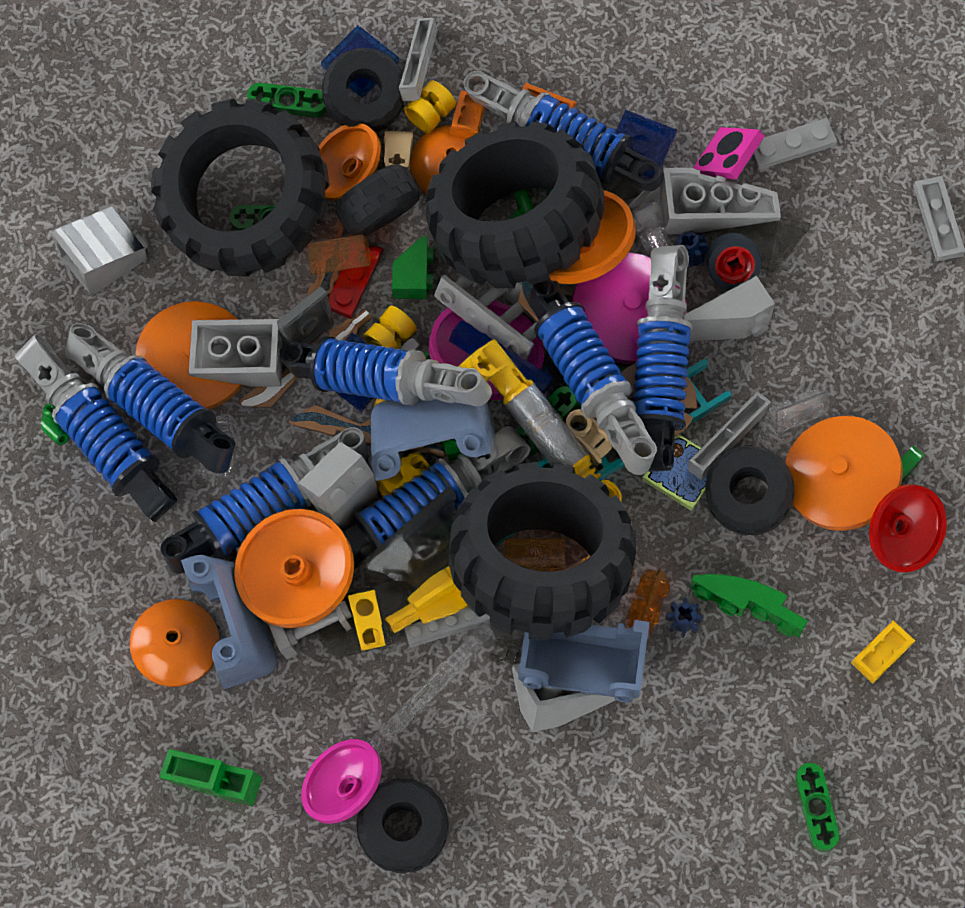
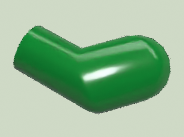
[509,189,534,219]
[41,404,68,446]

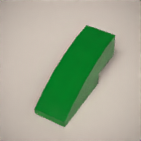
[159,749,262,807]

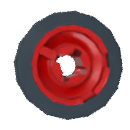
[705,233,762,290]

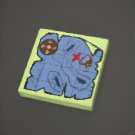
[642,434,708,511]

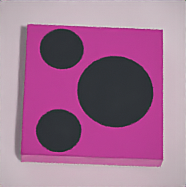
[693,127,765,180]

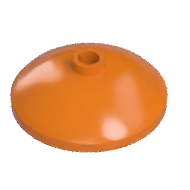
[318,123,381,201]
[410,125,468,194]
[130,599,220,687]

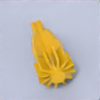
[385,566,468,634]

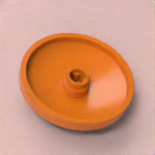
[549,190,636,284]
[135,301,242,409]
[785,416,903,531]
[234,509,354,628]

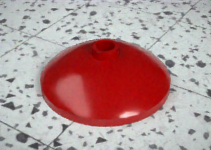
[869,484,947,573]

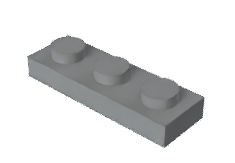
[752,118,837,170]
[913,176,965,262]

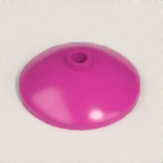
[301,739,382,824]

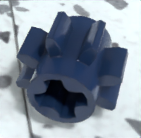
[673,231,709,267]
[665,598,703,638]

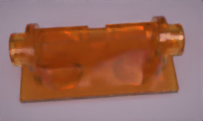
[627,569,670,634]

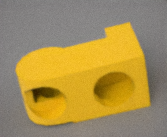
[375,452,430,498]
[348,590,385,651]

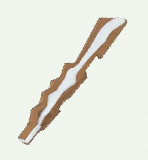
[240,310,372,408]

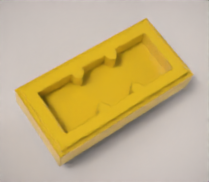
[851,620,915,684]

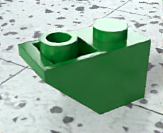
[392,236,433,299]

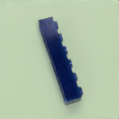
[449,320,553,395]

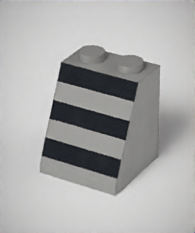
[51,206,147,297]

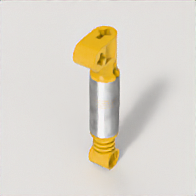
[458,339,622,502]

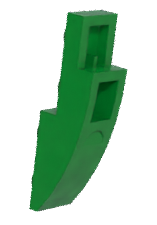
[689,574,808,638]

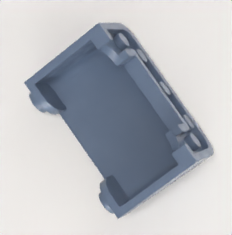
[371,399,497,481]
[181,555,277,690]
[518,620,650,703]

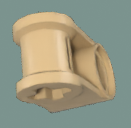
[384,131,413,171]
[566,409,615,466]

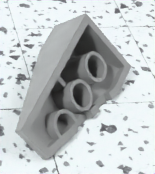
[660,168,781,235]
[512,664,647,732]

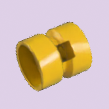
[404,80,457,133]
[363,305,417,350]

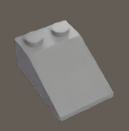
[683,276,775,341]
[189,319,283,387]
[298,442,379,532]

